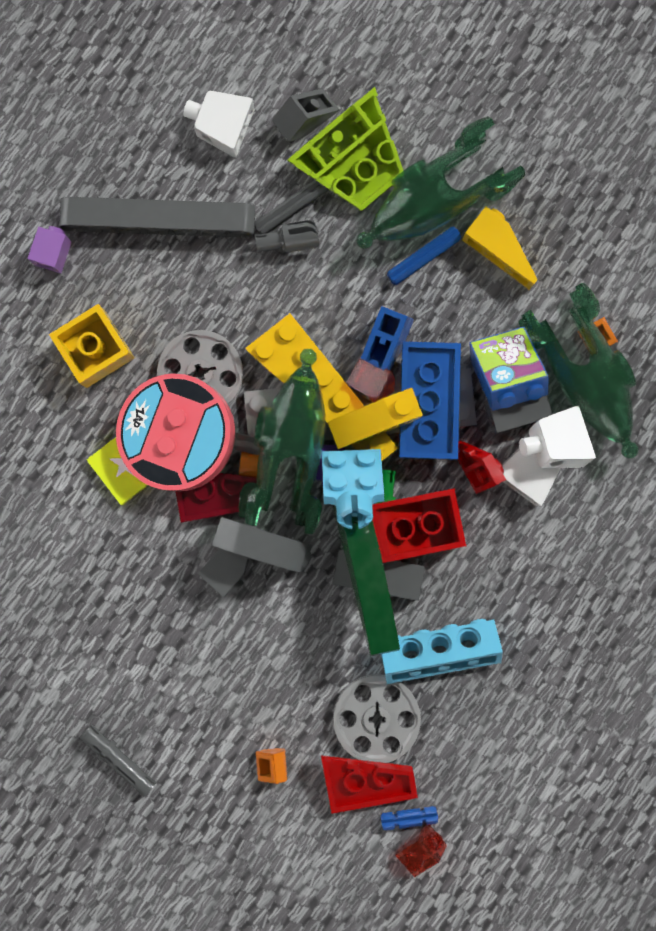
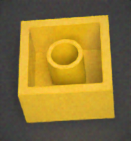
[49,304,135,388]

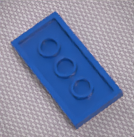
[399,341,461,460]

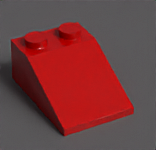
[372,488,466,563]

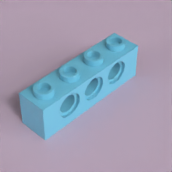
[381,619,503,684]

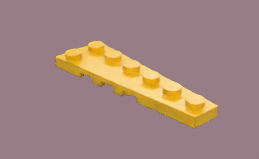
[246,313,398,461]

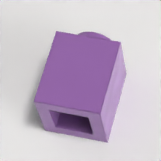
[27,226,72,274]

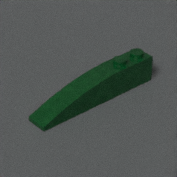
[332,505,400,657]

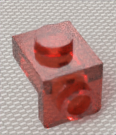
[395,825,447,877]

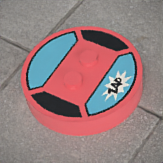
[116,374,235,491]

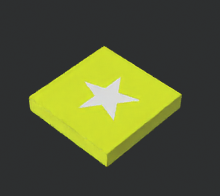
[87,437,148,505]

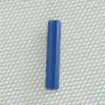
[387,226,461,285]

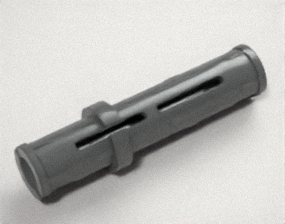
[79,724,157,797]

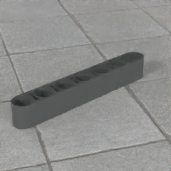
[59,197,256,238]

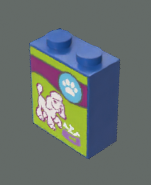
[469,327,549,411]

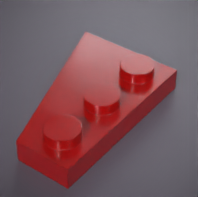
[321,755,418,814]

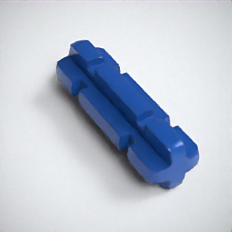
[381,806,438,831]

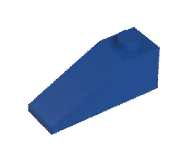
[349,306,414,398]

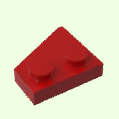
[457,440,506,494]

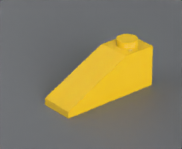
[462,206,538,290]
[328,388,423,450]

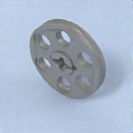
[157,330,244,406]
[333,674,421,763]

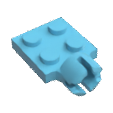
[322,449,384,529]

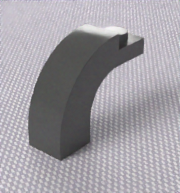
[212,517,312,573]

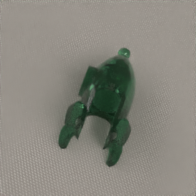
[356,116,525,249]
[518,283,639,459]
[239,349,326,534]

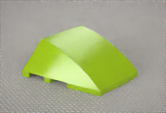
[287,87,405,211]

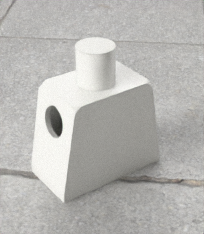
[183,91,255,158]
[519,406,596,468]
[502,448,560,506]

